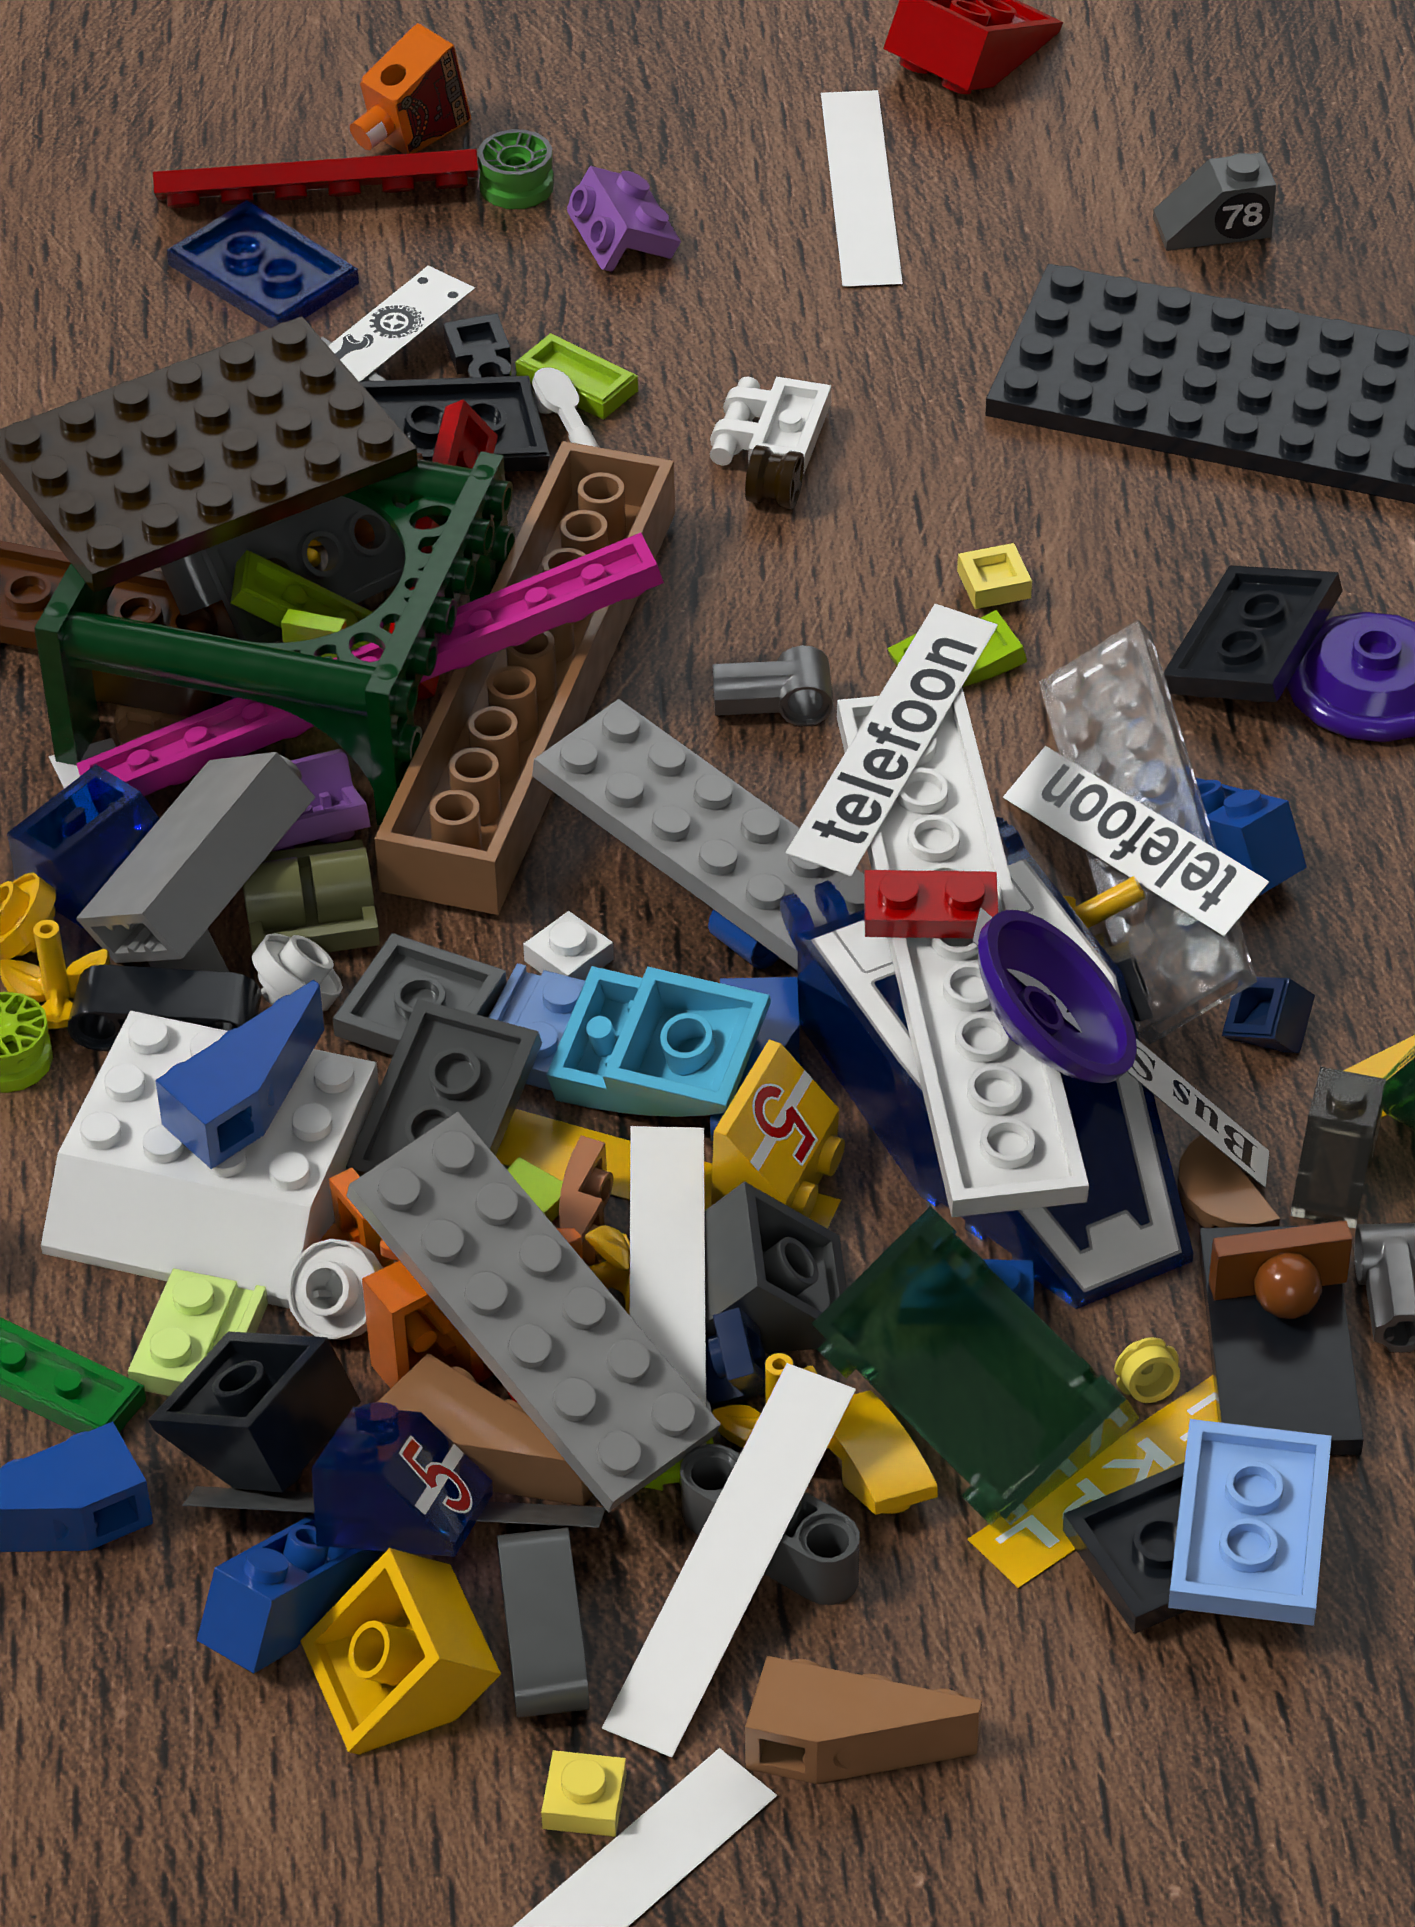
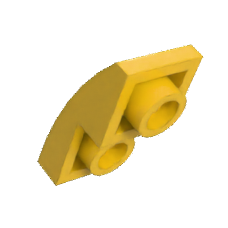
[828,1390,938,1515]

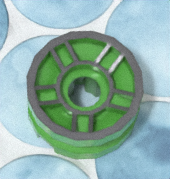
[478,129,554,209]

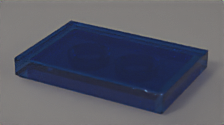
[167,200,359,328]

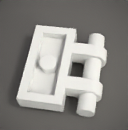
[710,377,831,473]

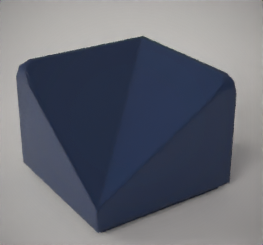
[1222,976,1315,1053]

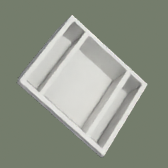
[41,1011,379,1309]

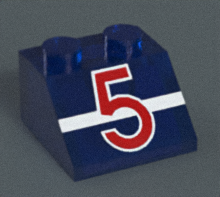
[312,1402,493,1557]

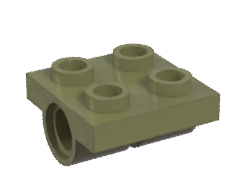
[242,839,380,953]

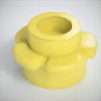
[1114,1337,1180,1403]

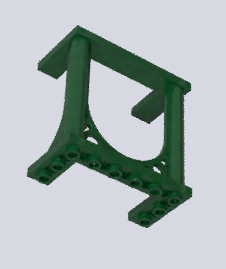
[34,451,515,825]

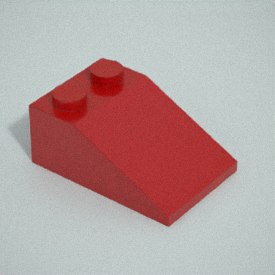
[883,0,1063,95]

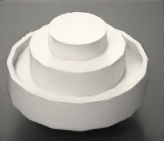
[251,933,343,1011]
[287,1239,383,1340]

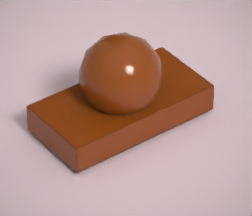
[1209,1221,1353,1319]

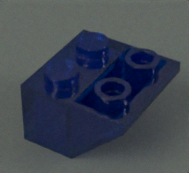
[7,764,160,929]

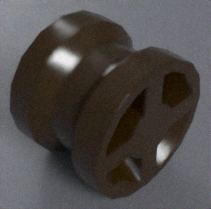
[745,445,804,509]

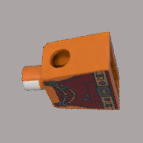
[350,23,472,154]

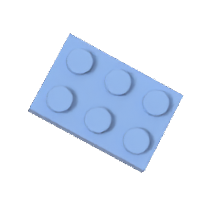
[1168,1419,1332,1626]

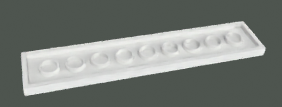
[837,688,1089,1217]

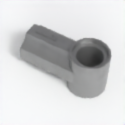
[713,645,833,726]
[1354,1223,1415,1352]

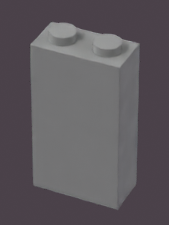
[76,752,315,963]

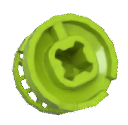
[0,992,53,1093]

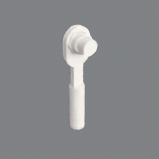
[532,368,600,448]

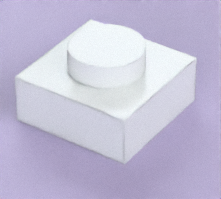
[523,911,614,980]

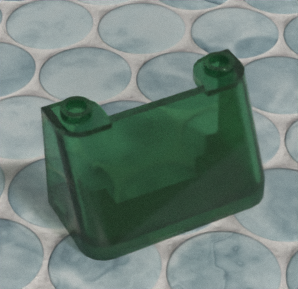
[811,1206,1139,1526]

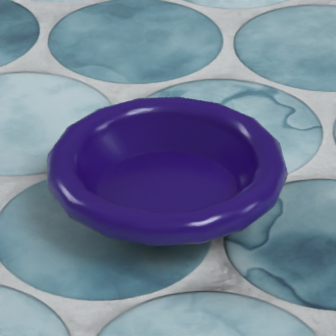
[1286,611,1415,742]

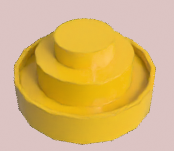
[0,872,56,960]

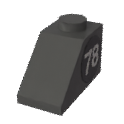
[1153,152,1276,251]

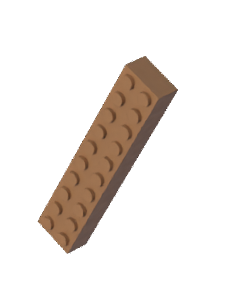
[374,441,675,915]

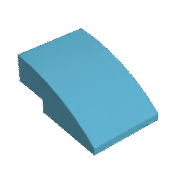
[546,966,771,1117]

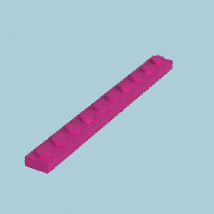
[76,532,664,816]

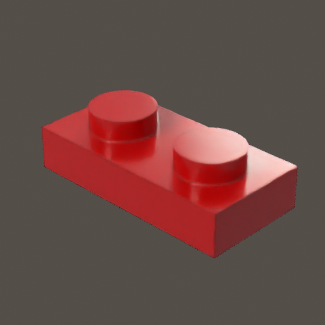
[864,870,998,939]

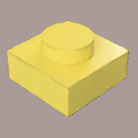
[957,543,1032,609]
[541,1750,627,1837]

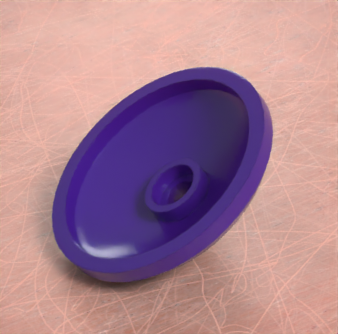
[978,910,1137,1083]

